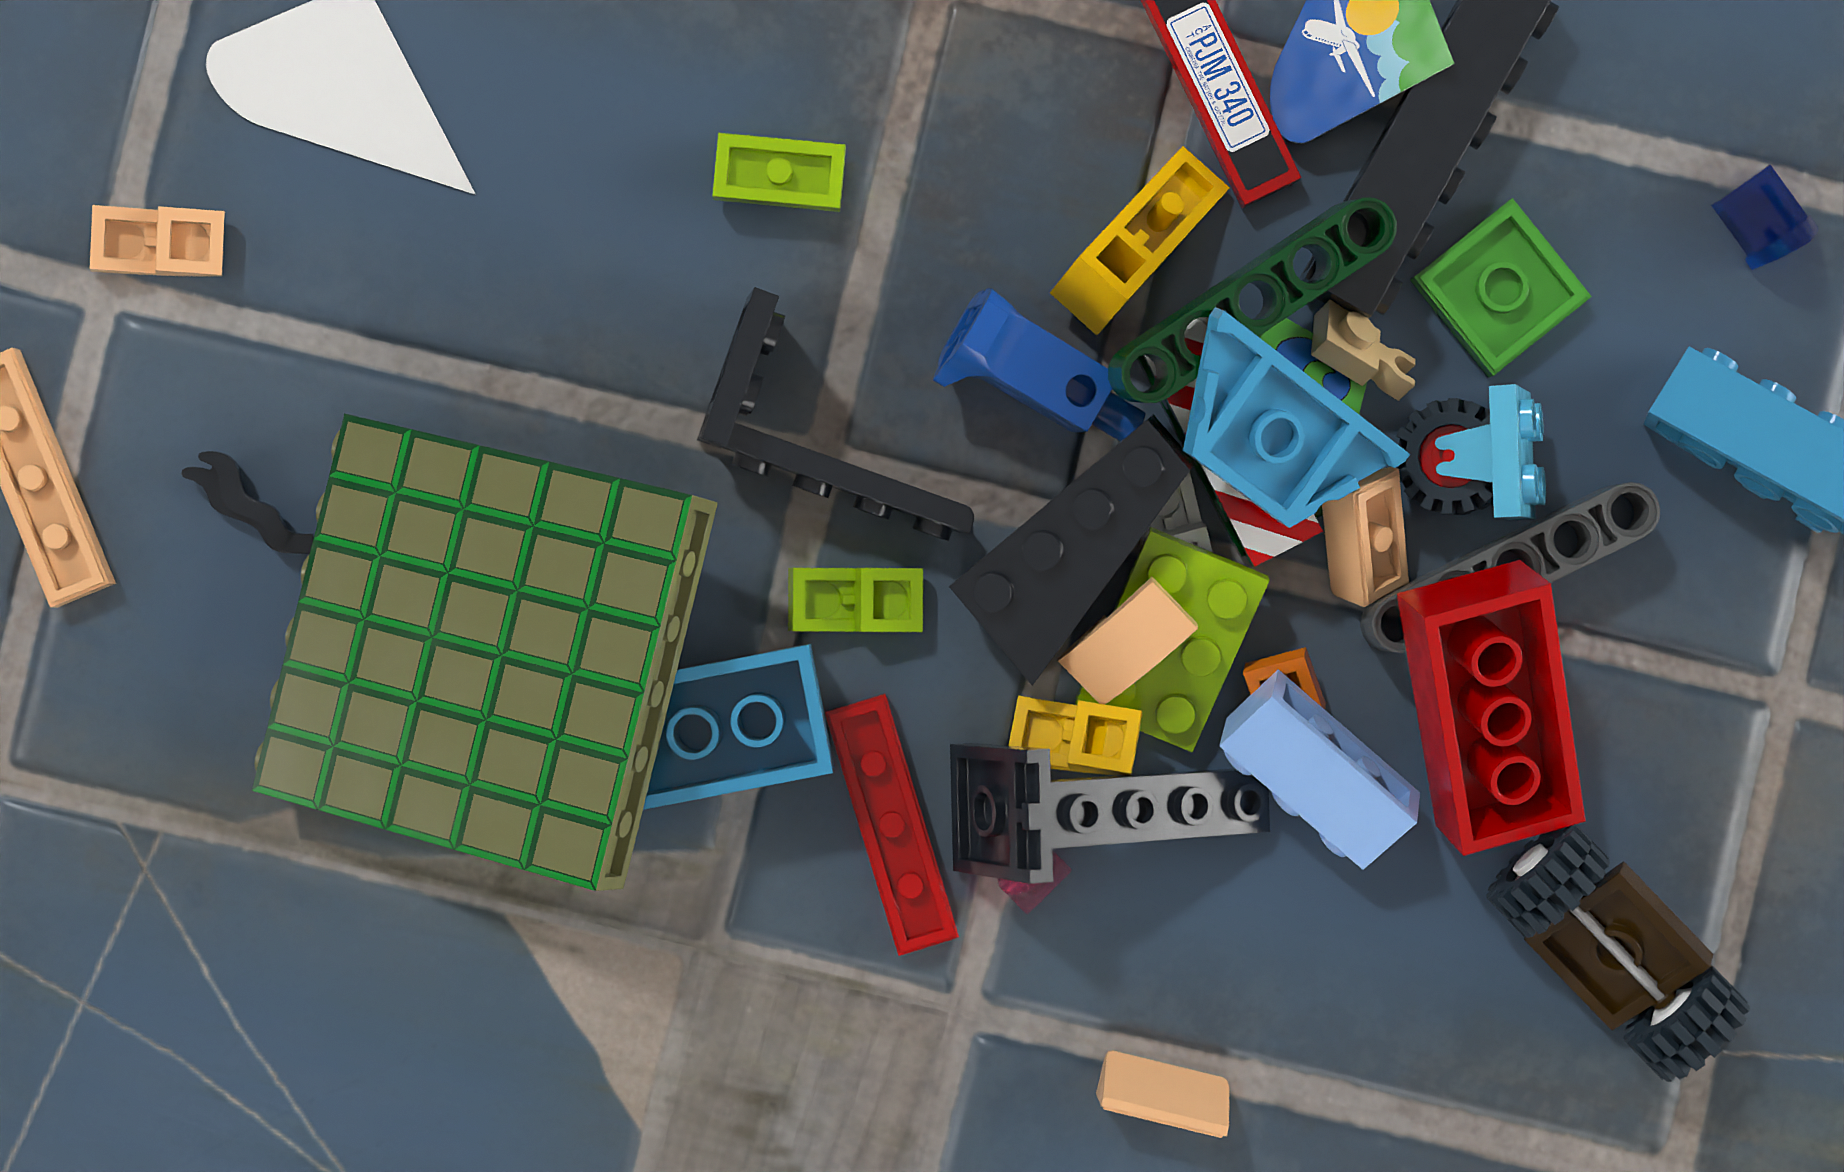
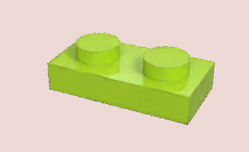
[712,133,846,212]

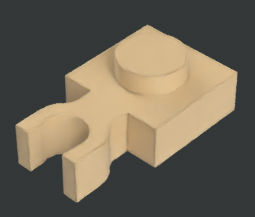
[1311,300,1416,401]

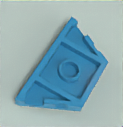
[1183,307,1410,528]

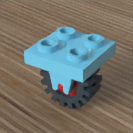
[1396,384,1546,520]

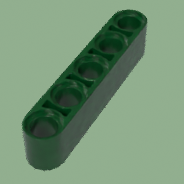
[1108,198,1397,403]

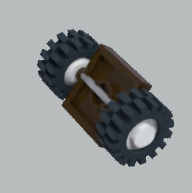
[1486,824,1750,1082]

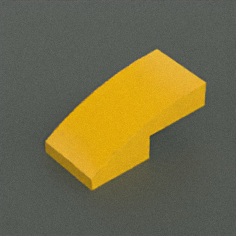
[1008,696,1143,776]

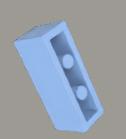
[1219,669,1420,870]

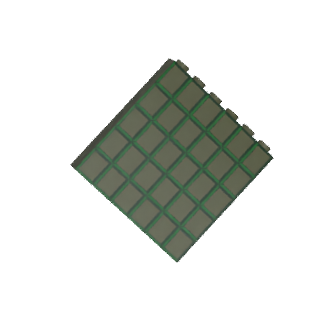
[252,413,718,891]

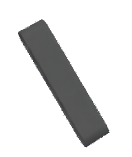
[1360,482,1660,653]

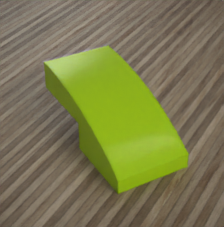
[788,568,923,632]

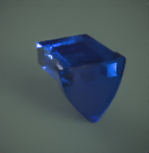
[1711,164,1819,270]

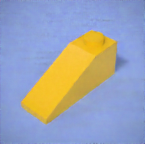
[1050,146,1230,335]

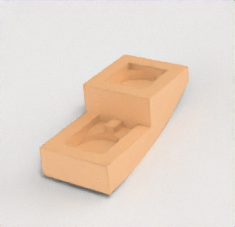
[90,205,225,276]
[1058,577,1198,704]

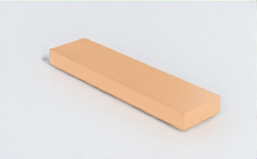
[0,347,116,608]

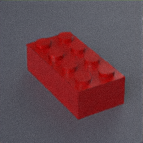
[1397,560,1586,856]

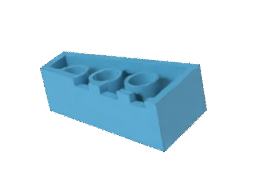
[1643,346,1844,535]

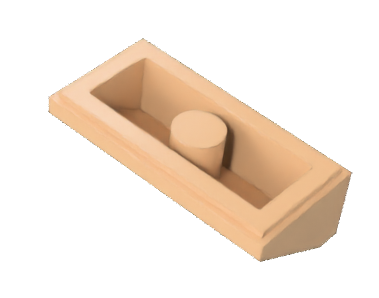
[1322,467,1409,607]
[1096,1050,1229,1138]

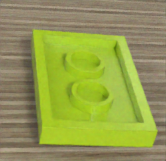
[1075,527,1270,752]

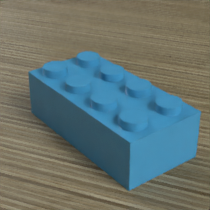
[643,644,835,810]

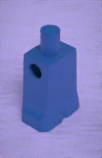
[933,288,1146,442]

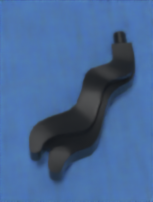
[181,451,314,554]

